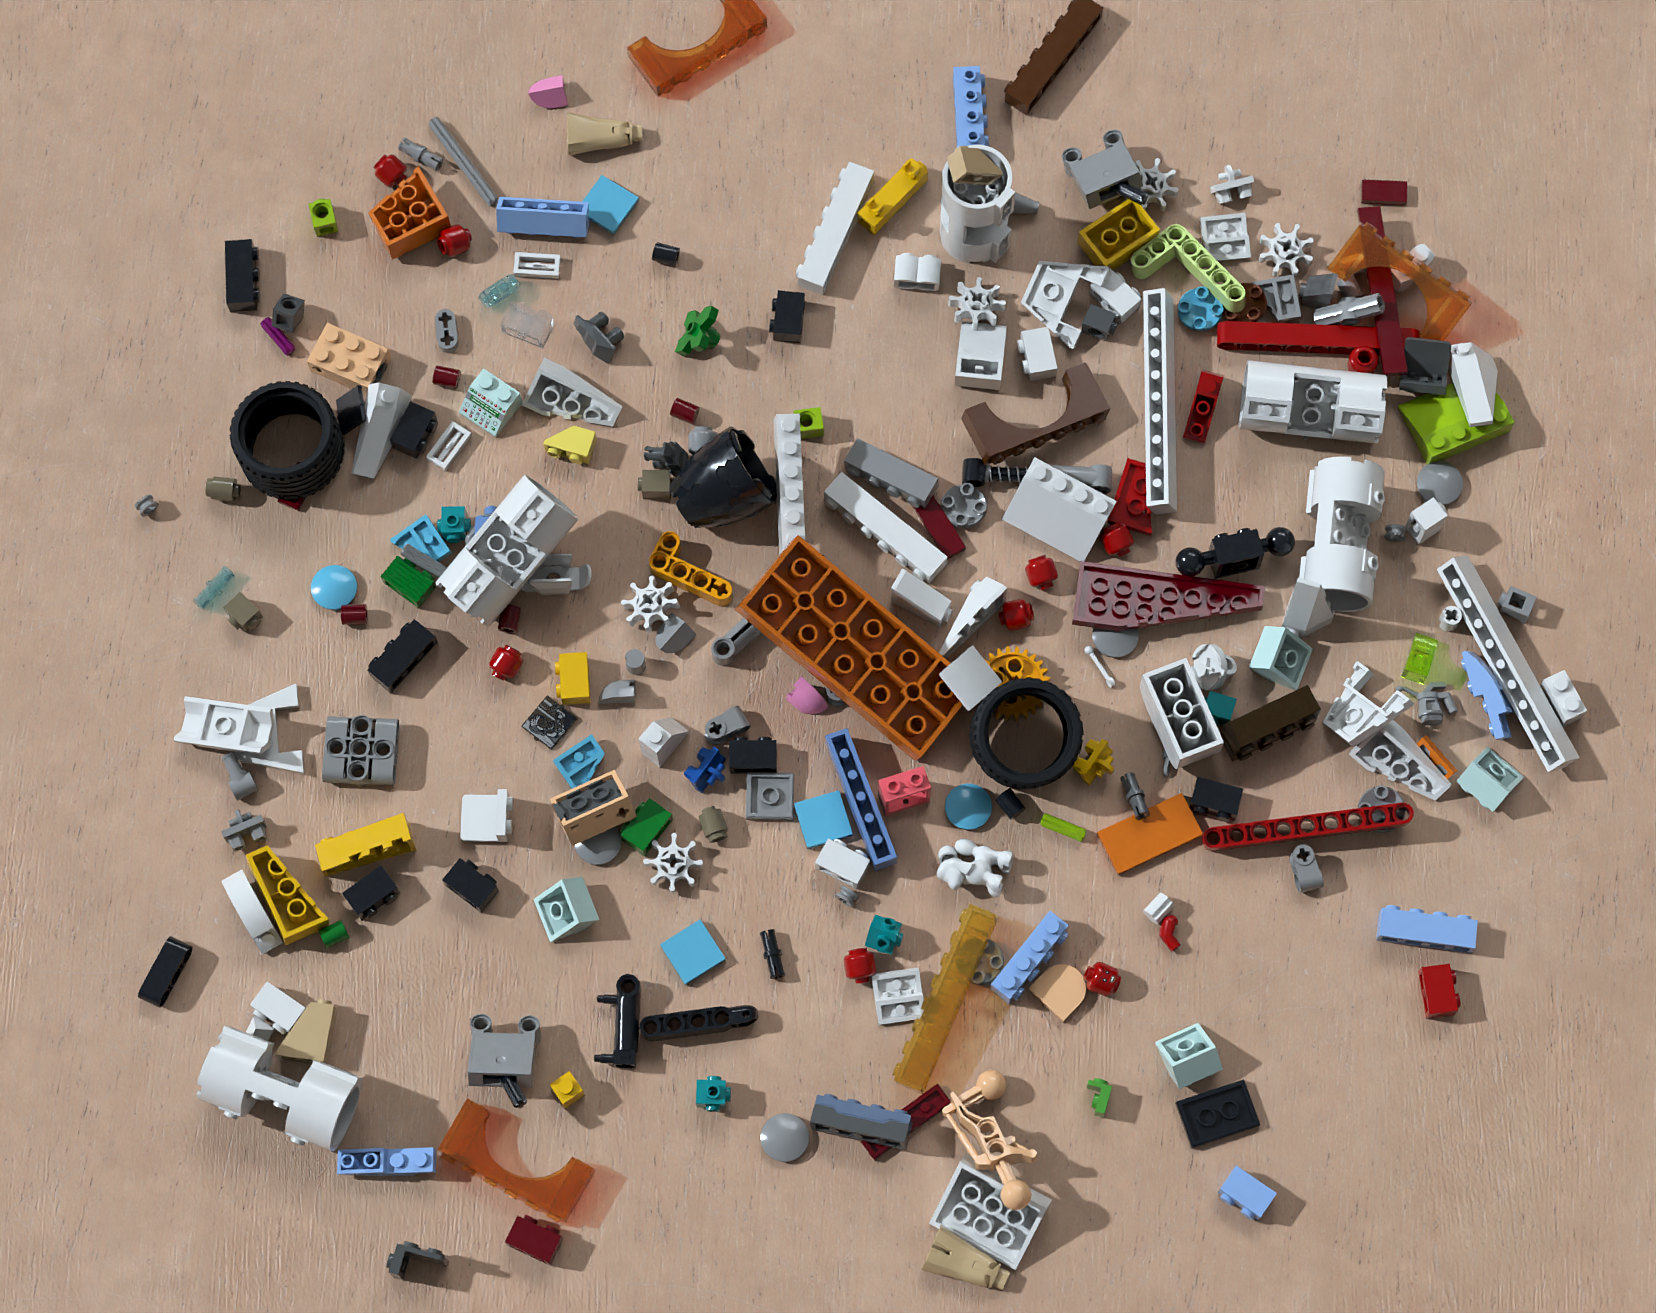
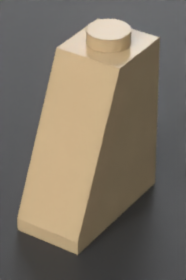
[276,999,337,1064]

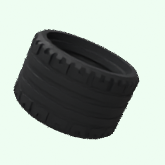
[229,381,345,500]
[969,678,1084,789]

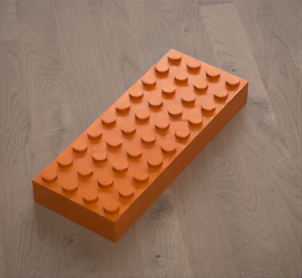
[735,535,963,761]

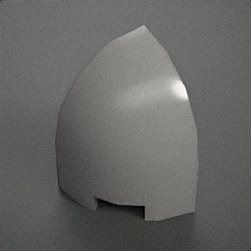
[656,613,696,653]
[598,680,635,704]

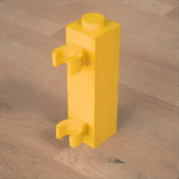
[857,157,928,235]

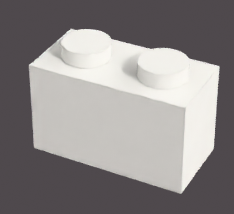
[1089,269,1142,324]
[1017,327,1057,381]
[1405,497,1448,545]
[1540,670,1587,727]
[815,838,870,889]
[250,982,305,1035]

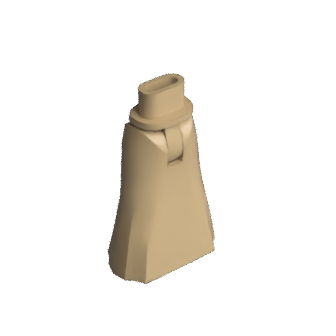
[567,112,642,156]
[922,1225,1010,1290]

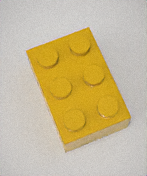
[1077,199,1160,270]

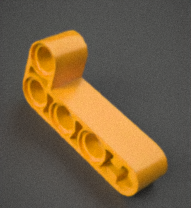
[649,531,733,606]

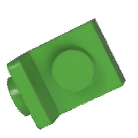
[1087,1078,1112,1118]

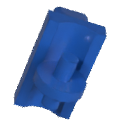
[684,747,726,793]

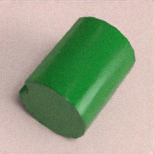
[318,920,350,948]

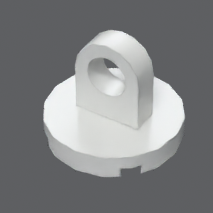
[1191,644,1237,691]

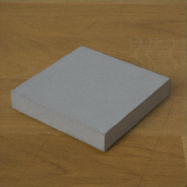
[746,772,794,821]

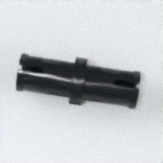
[760,929,785,979]

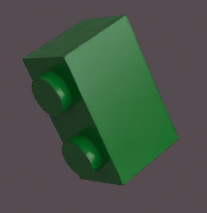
[620,798,673,857]

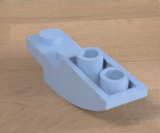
[1461,651,1514,740]
[337,1147,436,1176]

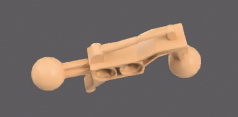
[942,1070,1037,1211]

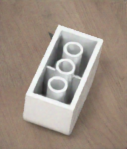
[1140,658,1224,769]

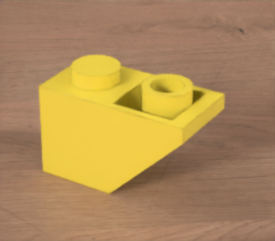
[543,426,597,464]

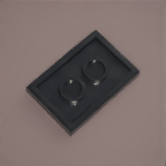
[1175,1079,1261,1149]

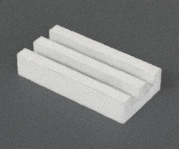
[513,252,561,279]
[426,421,472,472]

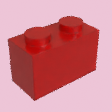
[1418,964,1461,1019]

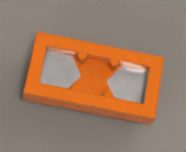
[1416,735,1458,780]

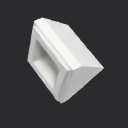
[246,1016,274,1041]

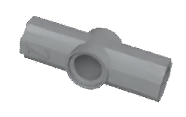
[1314,293,1385,326]

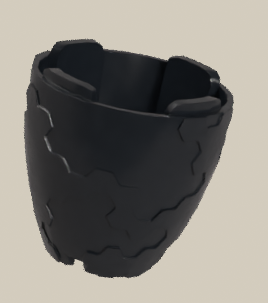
[670,426,777,528]

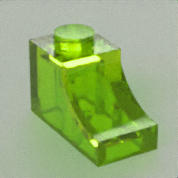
[1401,633,1438,685]

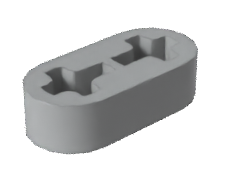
[435,309,459,353]

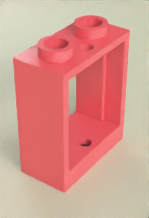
[878,766,931,816]

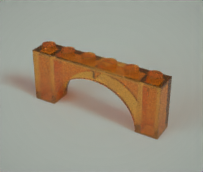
[627,0,767,96]
[1327,222,1472,341]
[438,1099,595,1223]

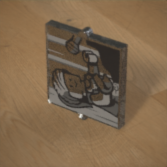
[521,695,577,750]

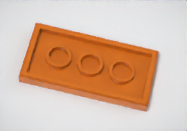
[1097,793,1203,875]

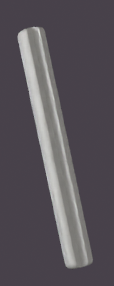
[428,117,498,206]

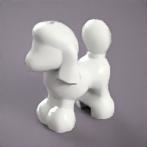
[937,839,1014,897]

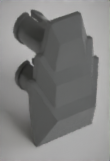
[573,312,624,364]
[644,441,688,477]

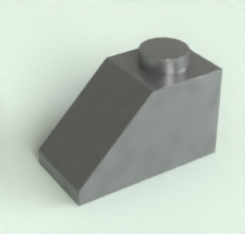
[1298,273,1338,309]

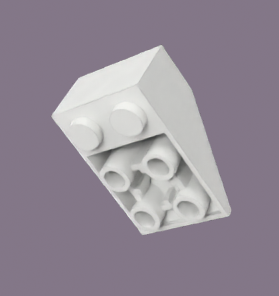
[955,321,1007,390]

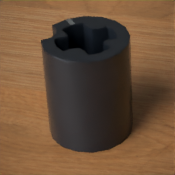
[652,242,680,266]
[995,788,1026,820]

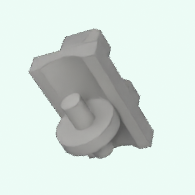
[221,809,267,852]

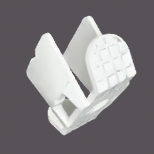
[521,554,592,596]

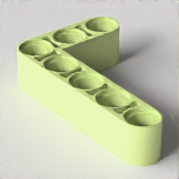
[1131,224,1246,313]

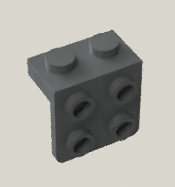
[1399,337,1451,395]
[386,1241,448,1280]

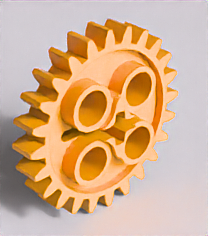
[983,646,1050,722]

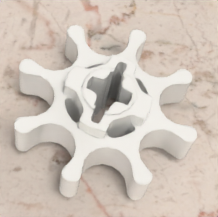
[1125,158,1178,211]
[1259,223,1313,278]
[948,277,1006,330]
[621,576,680,633]
[643,833,703,894]

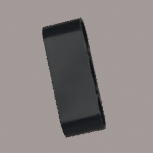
[138,936,193,1008]

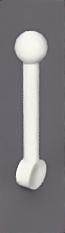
[1085,646,1115,688]

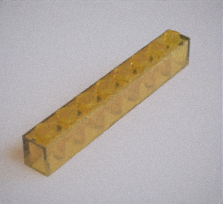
[893,904,998,1094]

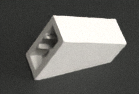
[891,569,953,627]
[638,717,689,768]

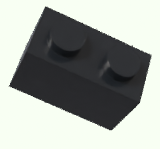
[769,290,805,343]
[390,401,438,459]
[729,737,777,774]
[1189,777,1244,822]
[442,858,499,913]
[342,865,400,920]

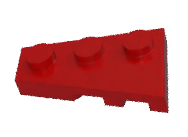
[1107,458,1152,536]

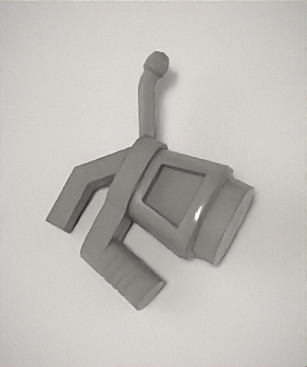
[1396,682,1458,725]

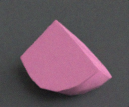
[528,75,568,108]
[786,676,829,715]

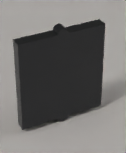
[336,385,366,435]

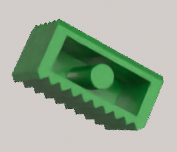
[380,556,436,609]

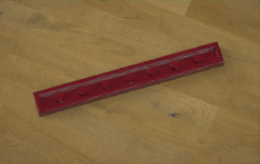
[1357,206,1408,377]

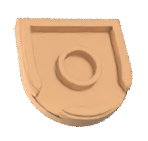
[1028,964,1086,1023]

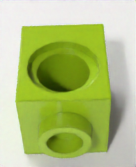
[308,198,339,237]
[793,407,824,439]

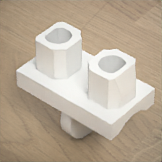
[1210,165,1254,204]

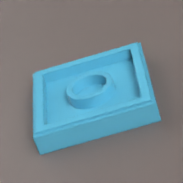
[582,175,639,235]
[794,790,853,849]
[660,920,726,986]

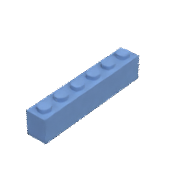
[825,728,897,872]

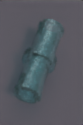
[193,566,235,610]

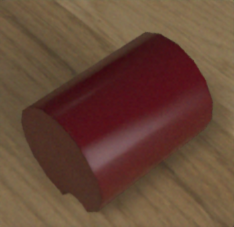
[433,365,461,389]
[670,398,700,424]
[341,604,368,625]
[498,604,521,634]

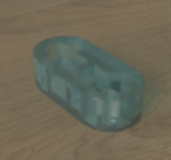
[478,274,520,308]

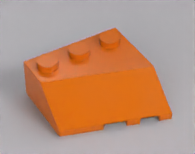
[368,166,451,260]

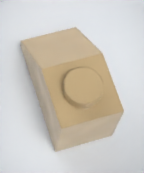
[947,146,1003,185]

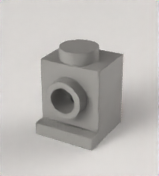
[1498,586,1537,624]

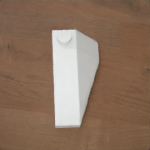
[1448,342,1498,427]
[522,357,622,426]
[351,382,412,479]
[939,577,1007,659]
[1349,720,1451,801]

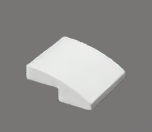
[1200,213,1251,261]
[938,645,1002,711]
[871,967,926,1025]

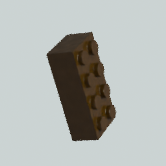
[1220,685,1321,762]

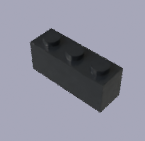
[225,239,261,312]
[367,619,438,694]

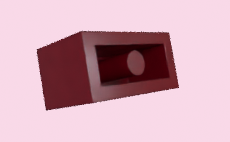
[505,1215,563,1266]

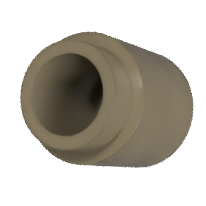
[205,476,241,501]
[699,806,728,843]

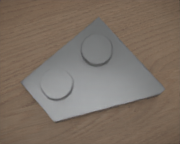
[1251,274,1302,323]

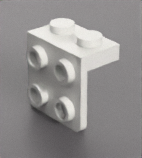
[460,789,513,842]

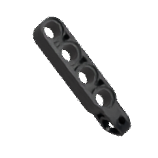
[639,1005,759,1042]

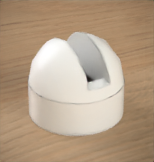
[938,845,958,864]

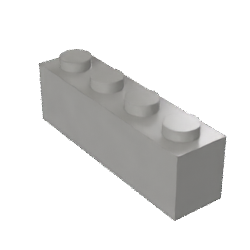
[844,438,939,508]

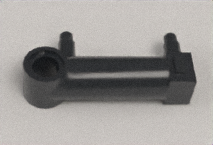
[594,974,641,1068]

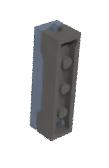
[810,1094,912,1150]

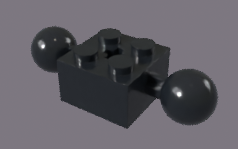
[1175,527,1295,579]

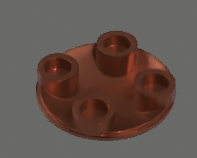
[1223,283,1267,322]

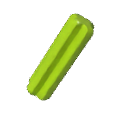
[1040,813,1086,842]

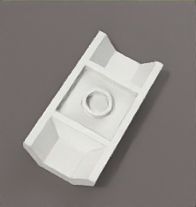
[173,696,275,754]

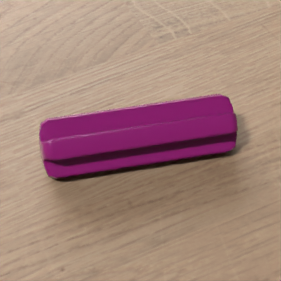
[260,317,296,356]

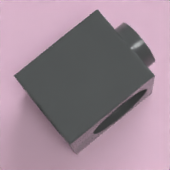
[272,293,305,333]
[1081,304,1118,341]

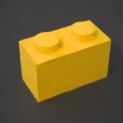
[555,652,591,705]

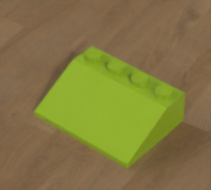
[1398,383,1515,464]

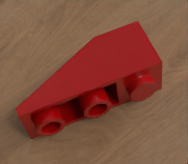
[1183,369,1224,443]

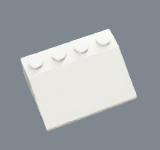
[1002,457,1117,562]
[929,1154,1052,1270]

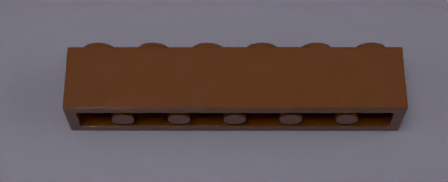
[1004,0,1103,116]

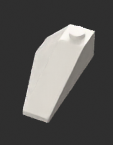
[1282,577,1335,638]

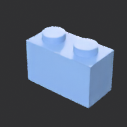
[1218,1165,1277,1220]

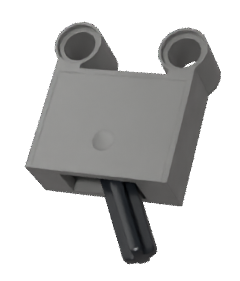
[1062,129,1148,210]
[467,1014,541,1109]

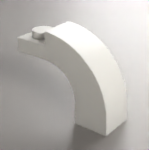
[222,870,283,954]

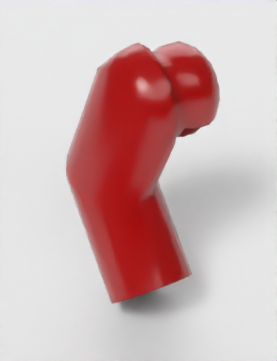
[1159,915,1181,952]

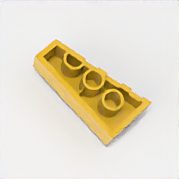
[315,812,416,877]
[246,845,329,946]

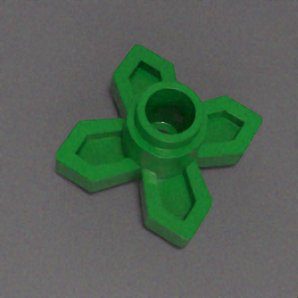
[675,306,720,356]

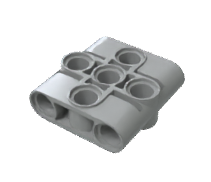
[322,715,399,787]

